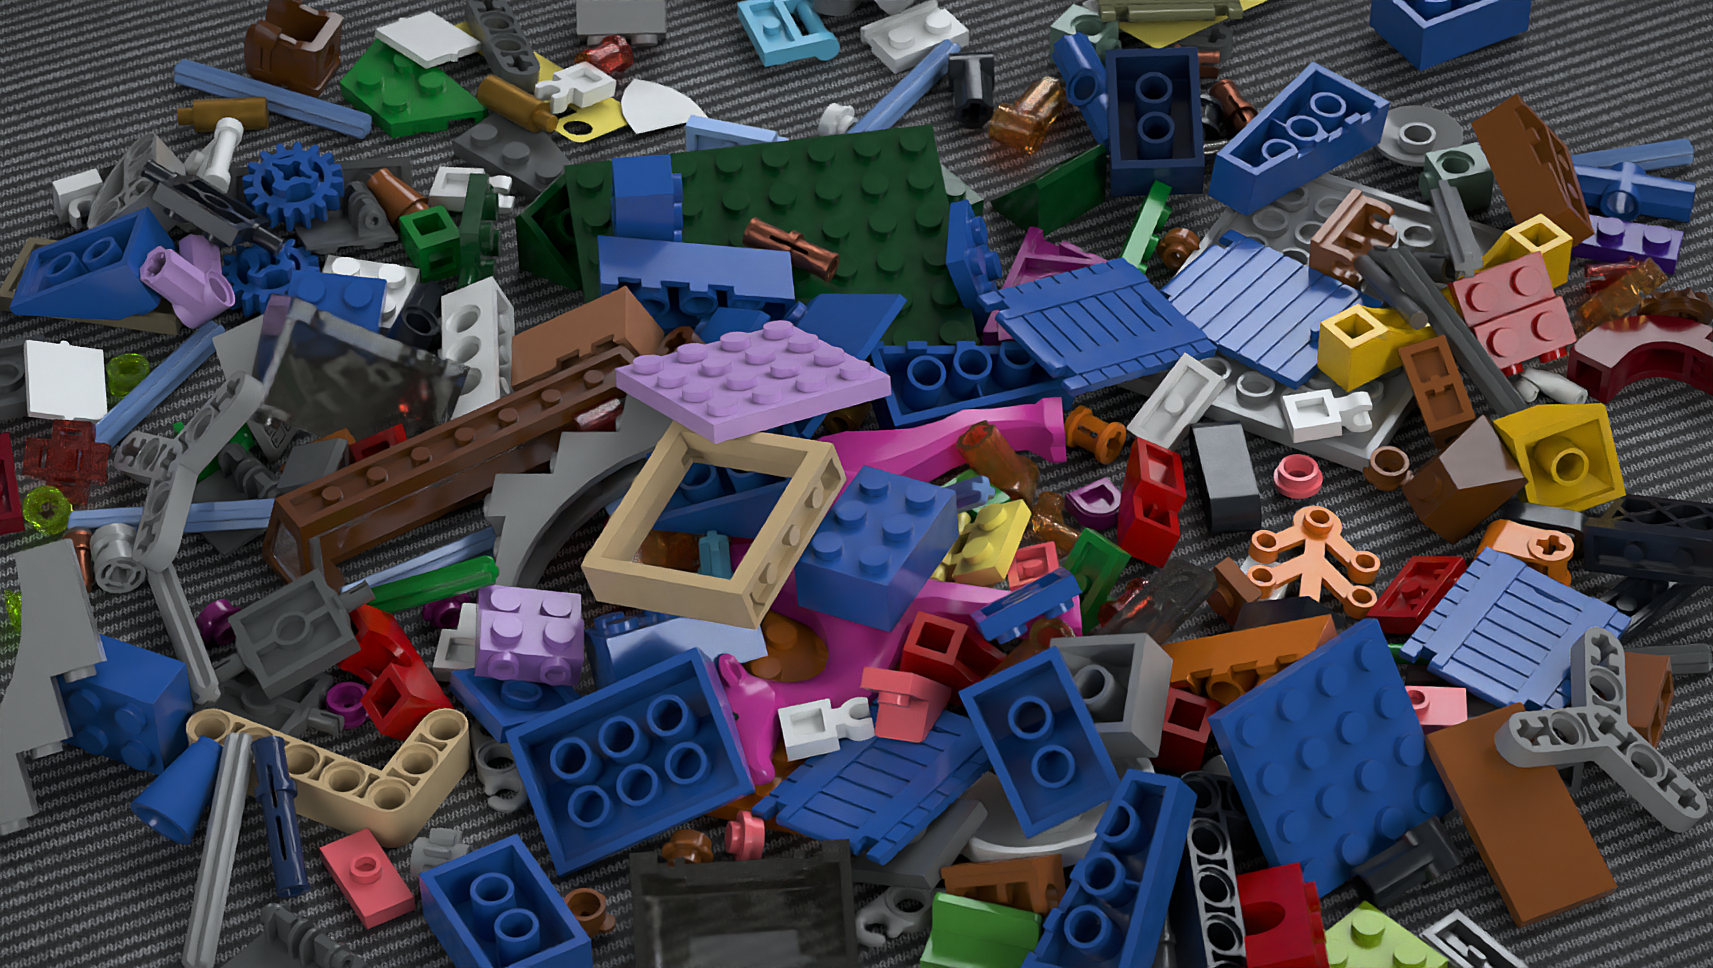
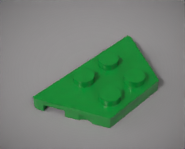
[340,38,489,138]

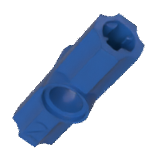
[1051,32,1109,156]
[1573,162,1696,223]

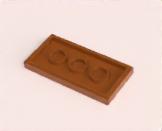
[1424,701,1618,929]

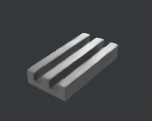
[1418,909,1529,968]

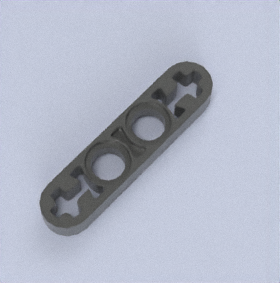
[465,0,540,93]

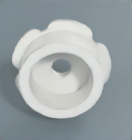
[818,103,858,136]

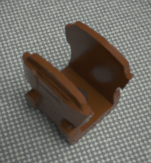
[244,0,343,98]

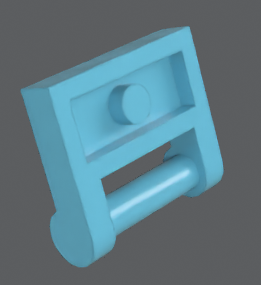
[737,0,840,67]

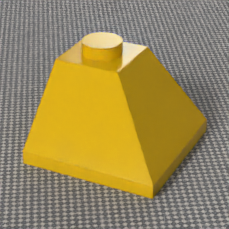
[1493,403,1626,512]

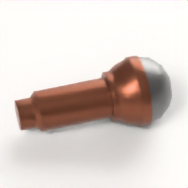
[62,526,93,593]

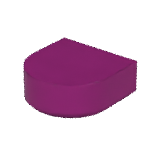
[1065,477,1121,530]

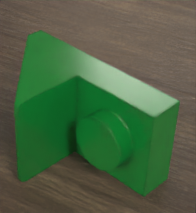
[1062,528,1132,636]

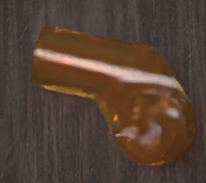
[1031,491,1081,554]

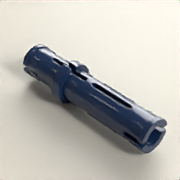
[251,736,310,898]

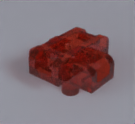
[22,419,112,506]

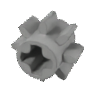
[410,827,474,878]

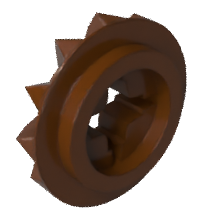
[1637,287,1713,325]

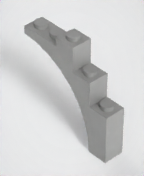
[484,393,673,589]
[0,539,107,836]

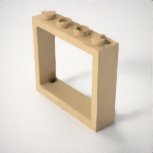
[581,420,847,630]

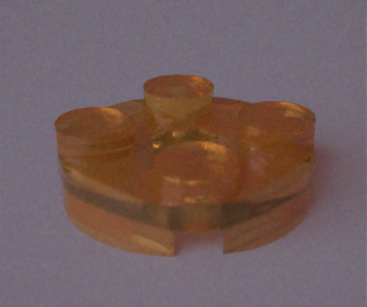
[1575,257,1668,332]

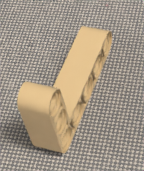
[186,708,472,848]

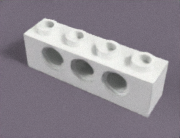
[438,276,515,425]

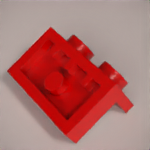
[1365,556,1468,635]

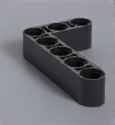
[1168,771,1264,968]

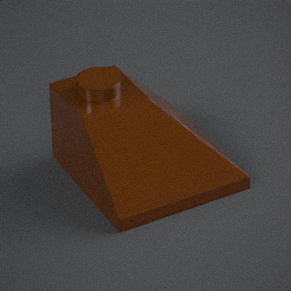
[1401,414,1529,546]

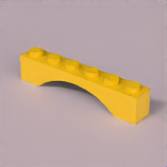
[1317,214,1573,392]

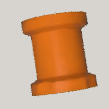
[1064,405,1126,464]

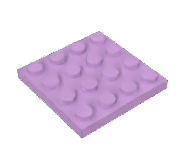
[615,320,891,444]

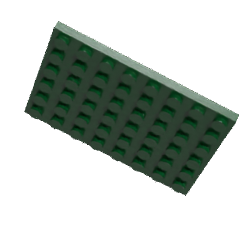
[564,124,979,408]

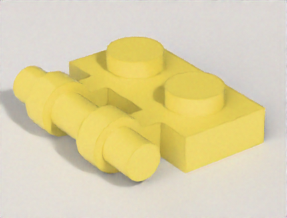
[930,499,1032,587]

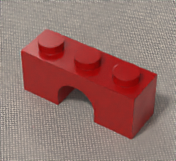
[336,604,455,742]
[1236,862,1331,968]

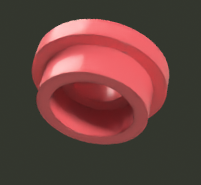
[1273,454,1323,499]
[725,811,765,865]

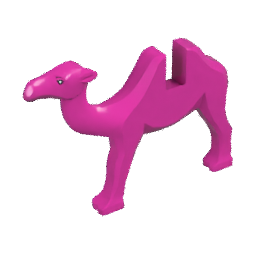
[718,397,1082,785]

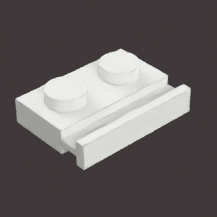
[861,0,969,74]

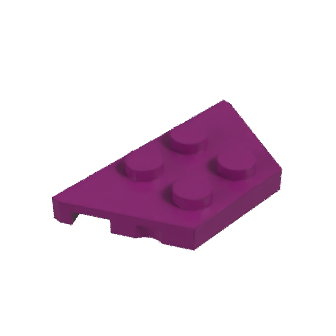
[983,226,1108,346]

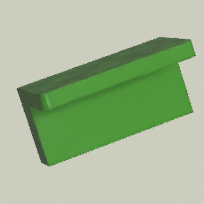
[920,892,1042,968]

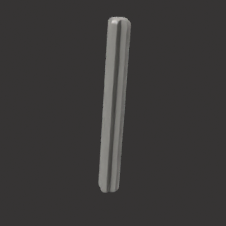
[1430,180,1483,278]
[146,563,221,705]
[181,732,254,968]

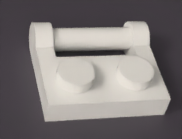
[177,117,244,232]

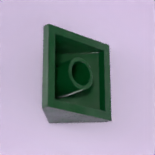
[990,143,1107,237]
[515,164,581,290]

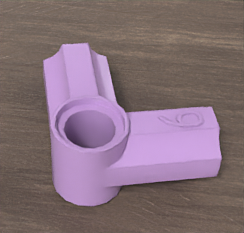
[140,234,235,329]

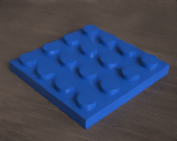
[1207,619,1454,898]

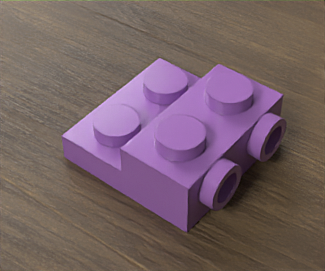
[474,585,584,686]

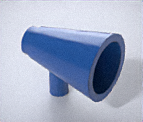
[130,736,223,845]

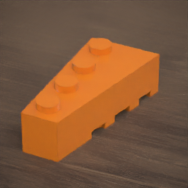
[1159,614,1337,711]

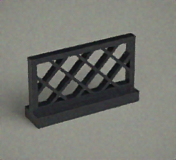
[1583,494,1713,587]

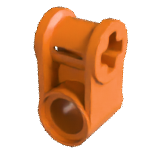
[1472,519,1574,588]

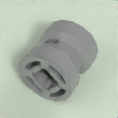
[89,523,146,594]

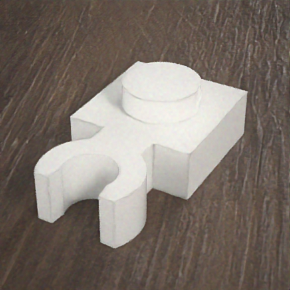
[534,61,616,114]
[778,697,875,761]

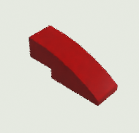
[1117,436,1187,569]

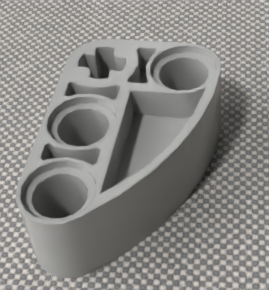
[87,132,186,232]

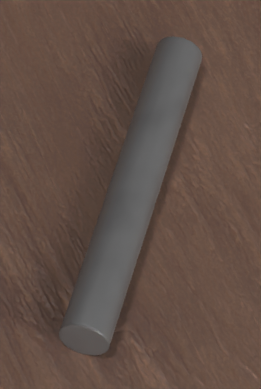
[1354,255,1428,330]

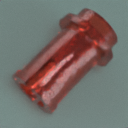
[1584,256,1646,294]

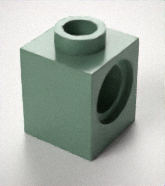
[1050,4,1121,68]
[1419,142,1494,211]

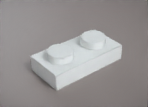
[1126,353,1226,452]

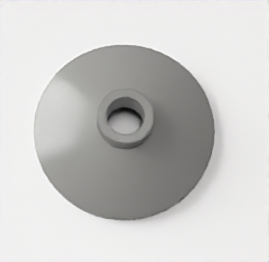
[1375,105,1463,166]

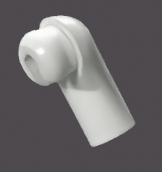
[1512,368,1588,404]

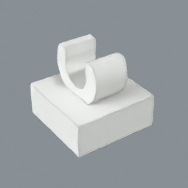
[52,168,103,229]

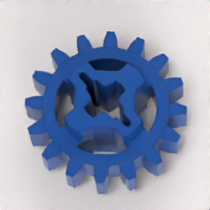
[242,142,345,231]
[221,238,320,318]

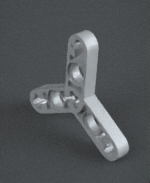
[114,370,265,574]
[1494,627,1707,833]

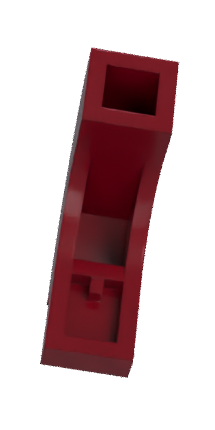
[1566,315,1713,404]

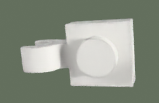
[429,167,515,214]
[1283,389,1372,443]
[433,603,476,682]

